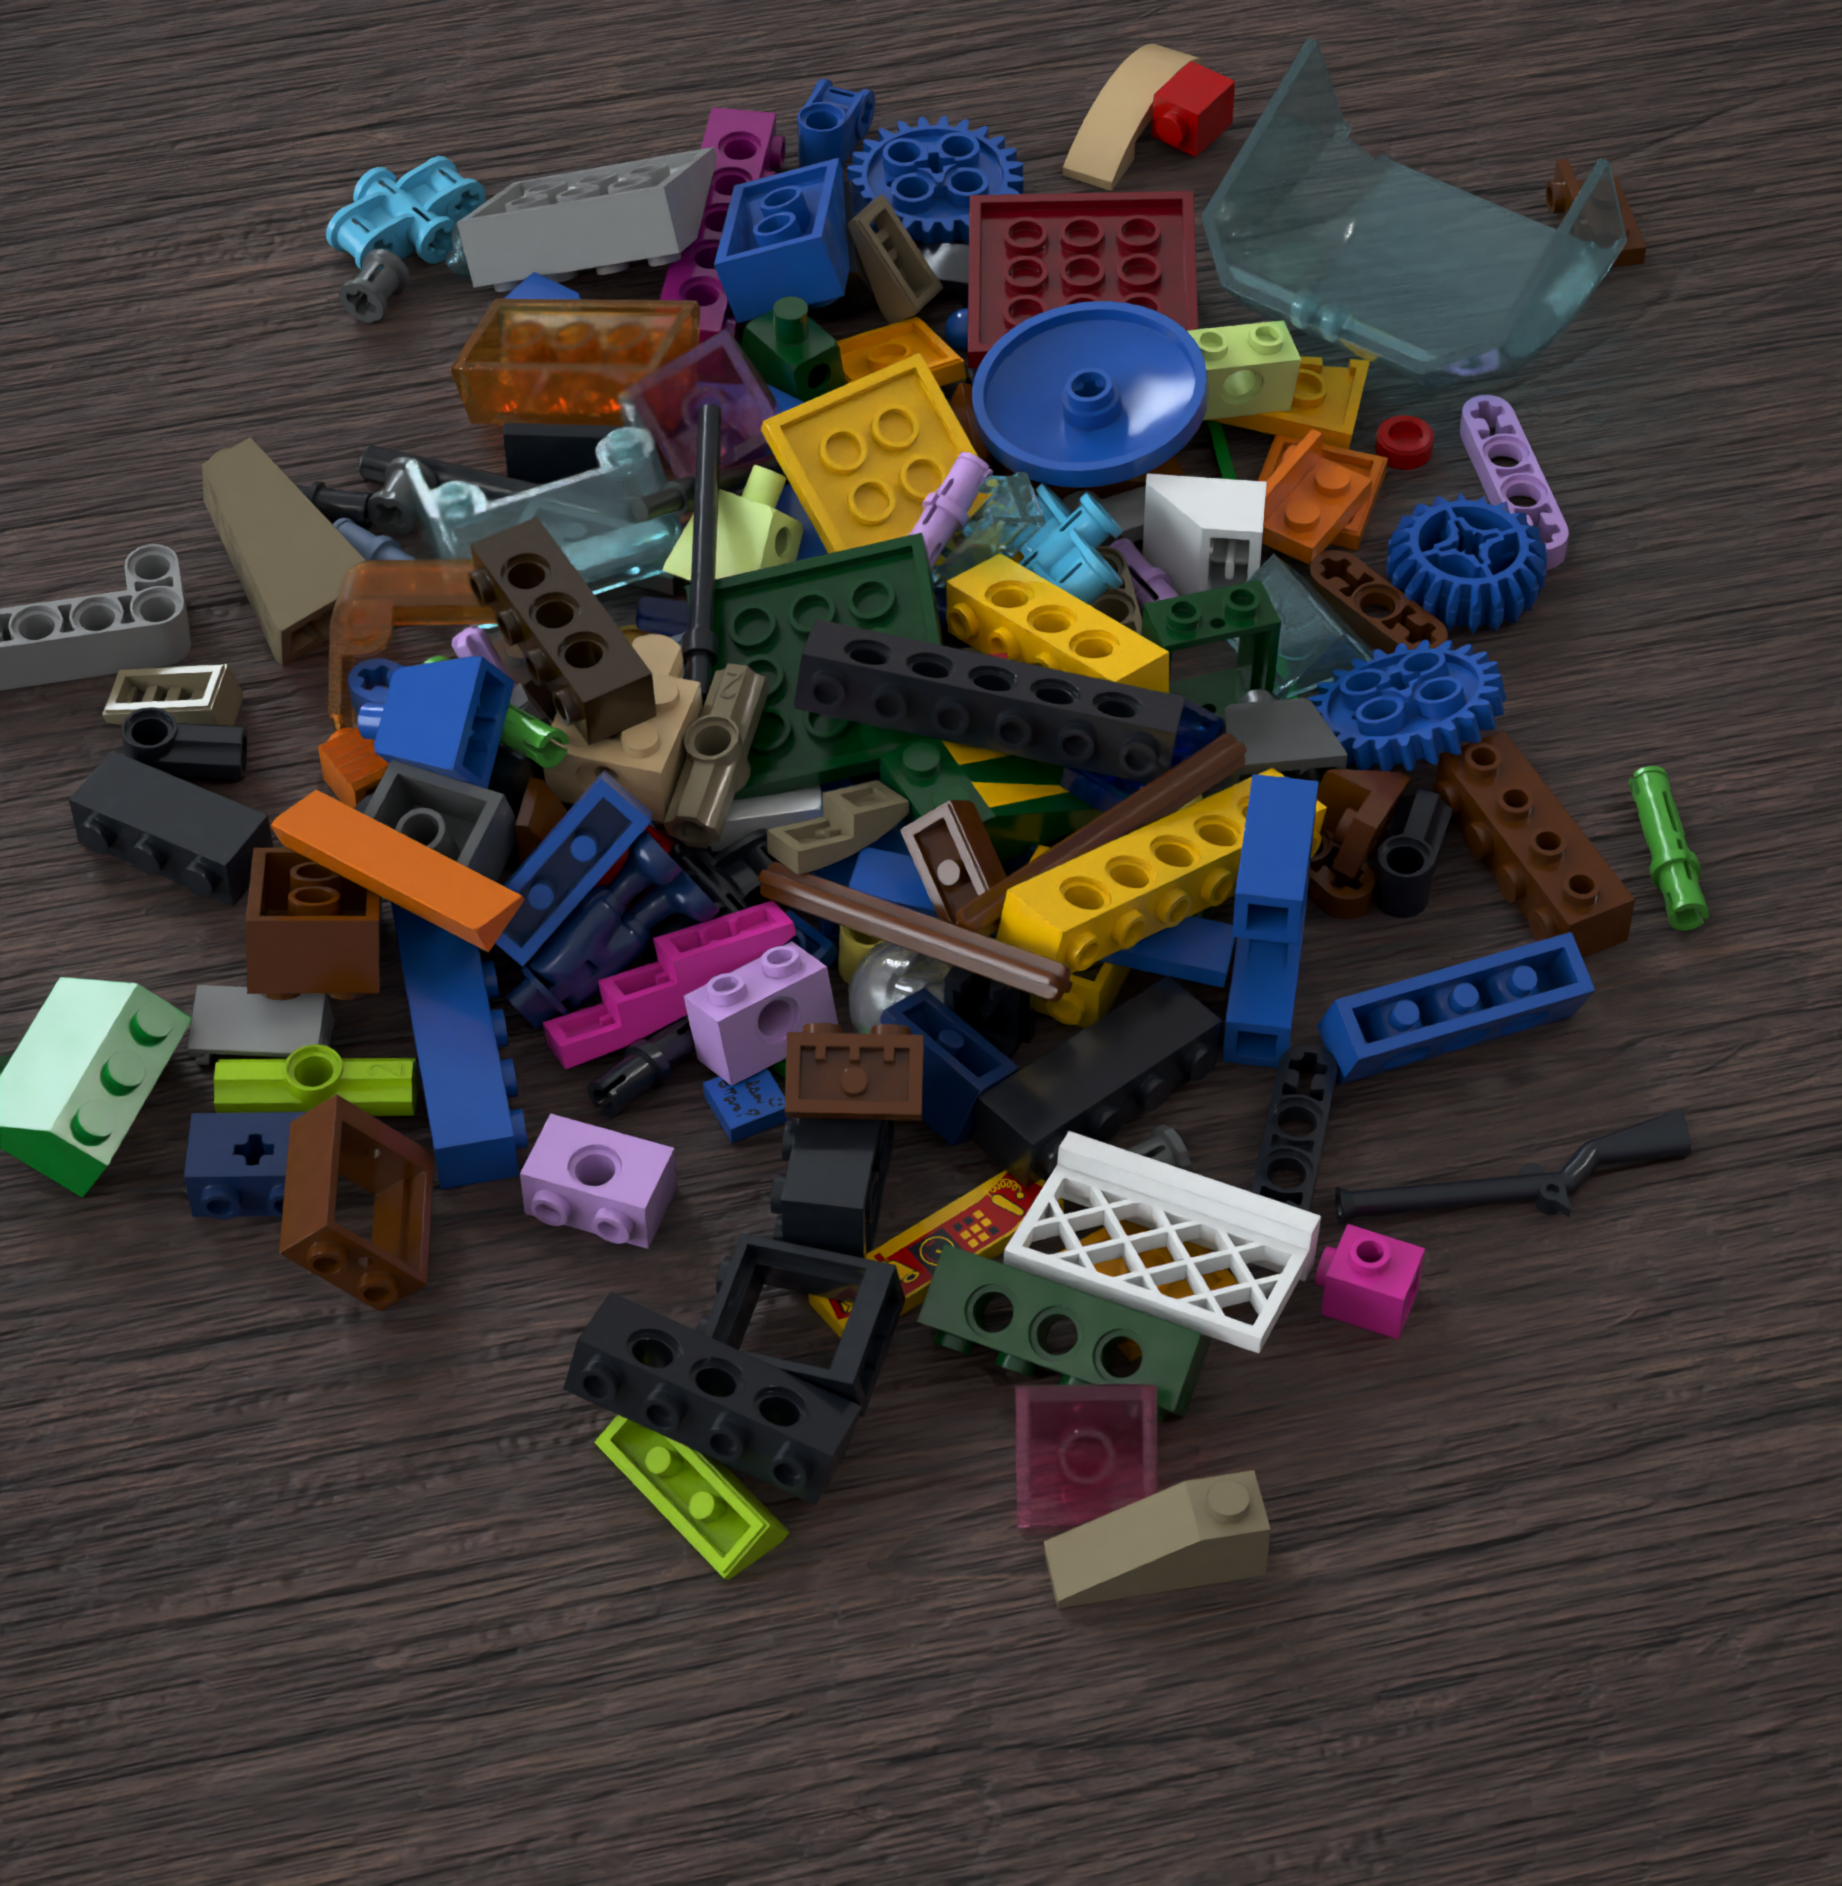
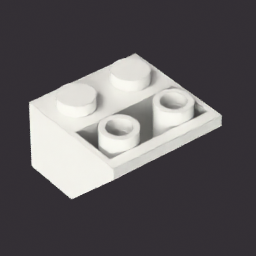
[1143,474,1267,596]

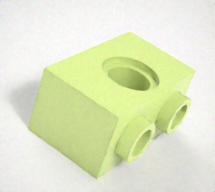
[1187,320,1301,420]

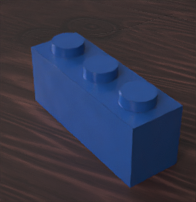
[495,770,653,967]

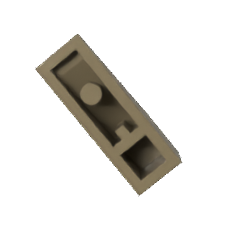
[1043,1470,1271,1609]

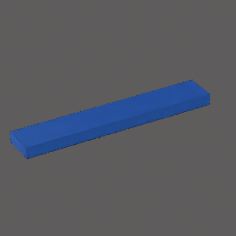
[848,847,1236,988]

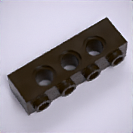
[467,517,657,745]

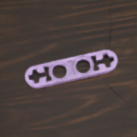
[1460,395,1569,570]

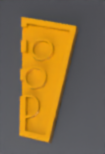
[1208,356,1370,449]

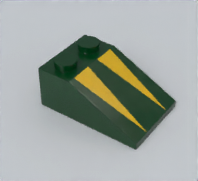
[879,736,1108,863]

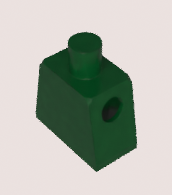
[738,296,845,402]

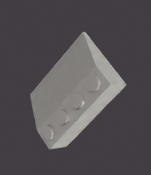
[457,147,717,292]

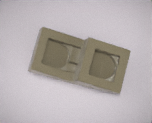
[767,780,909,875]

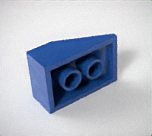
[714,158,850,323]

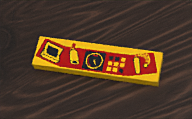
[808,1170,1064,1338]

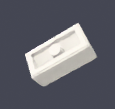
[709,785,823,852]

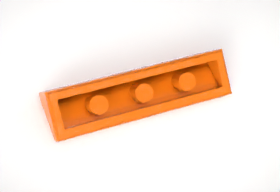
[271,790,524,952]

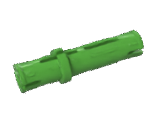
[1629,766,1709,931]

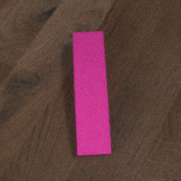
[542,901,796,1070]

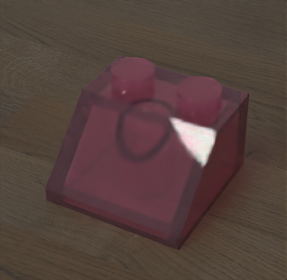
[625,328,783,479]

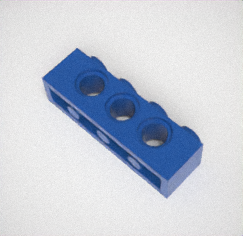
[1317,932,1595,1085]

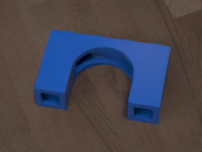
[1222,774,1319,1068]

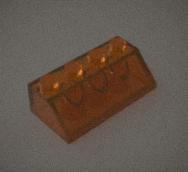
[450,299,700,430]

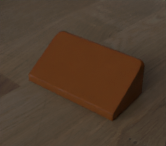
[900,800,1007,924]

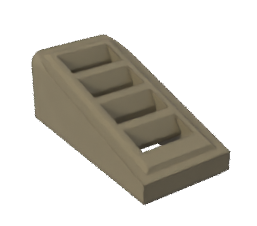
[847,194,943,325]
[102,664,243,726]

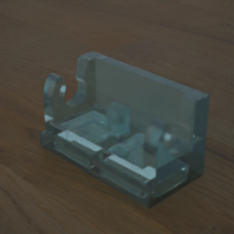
[931,472,1046,588]

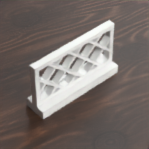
[1003,1131,1321,1354]

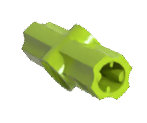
[214,1044,418,1116]

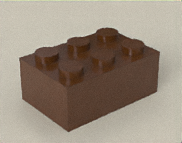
[246,848,382,1000]

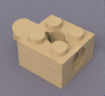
[543,634,703,823]

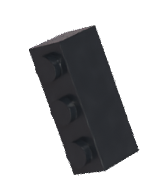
[69,751,274,907]

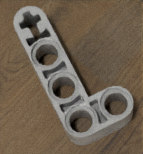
[0,544,192,691]

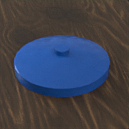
[972,301,1209,487]

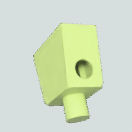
[663,465,803,584]

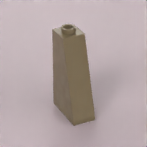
[202,437,379,667]

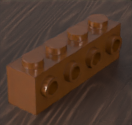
[1432,730,1635,958]

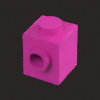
[1315,1224,1425,1340]

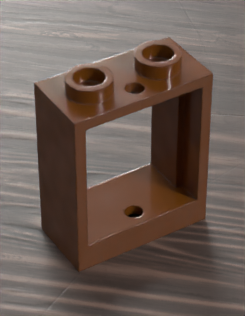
[279,1094,435,1311]

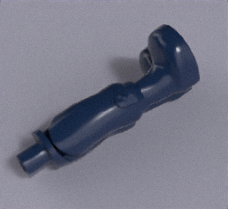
[506,829,720,1030]

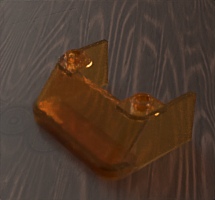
[328,559,581,731]

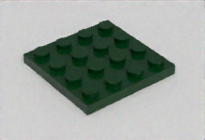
[686,533,943,800]

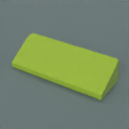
[594,1415,790,1580]

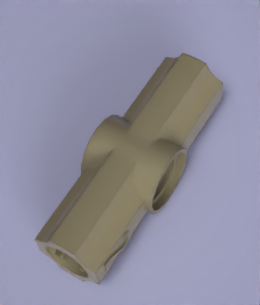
[664,663,770,849]

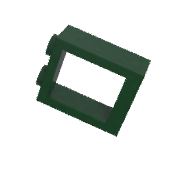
[1141,579,1281,744]

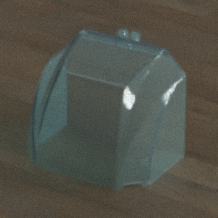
[1201,38,1627,392]

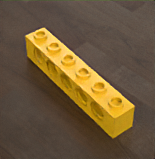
[996,767,1327,974]

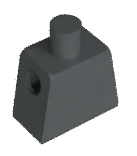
[1222,689,1347,790]

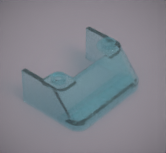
[404,392,683,629]

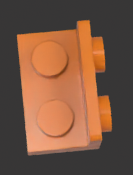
[1259,429,1372,565]

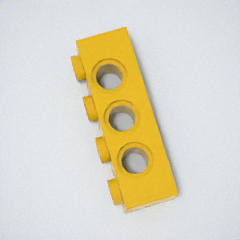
[946,553,1169,693]

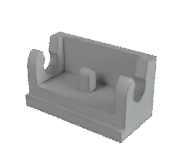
[187,985,335,1065]

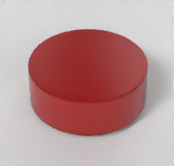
[1375,415,1434,470]

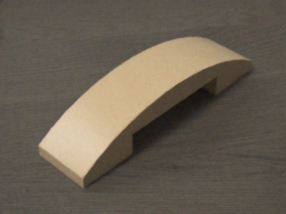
[1063,43,1201,191]

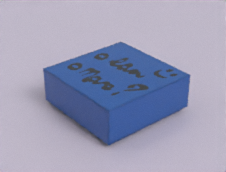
[703,1068,791,1143]

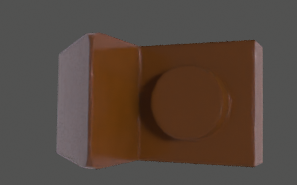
[1317,769,1411,879]

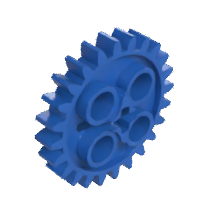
[847,116,1024,245]
[1308,640,1507,771]

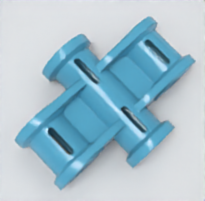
[326,156,486,270]
[999,483,1123,605]

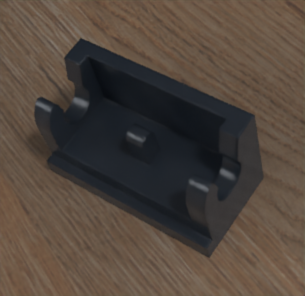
[944,934,1036,1060]

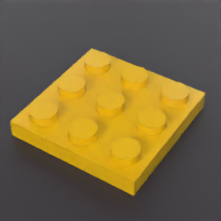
[761,353,1004,554]

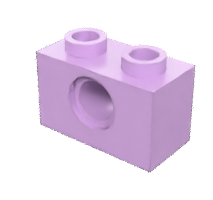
[683,941,839,1086]
[520,1113,678,1249]

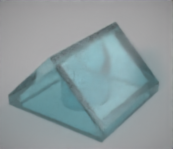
[1216,554,1374,700]

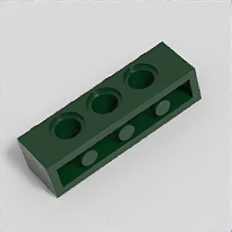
[917,1244,1212,1424]

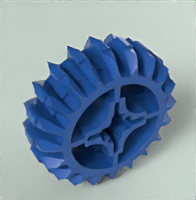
[1386,492,1548,635]

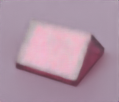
[1014,1384,1158,1527]

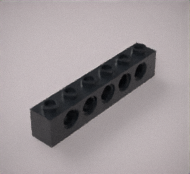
[794,619,1185,784]

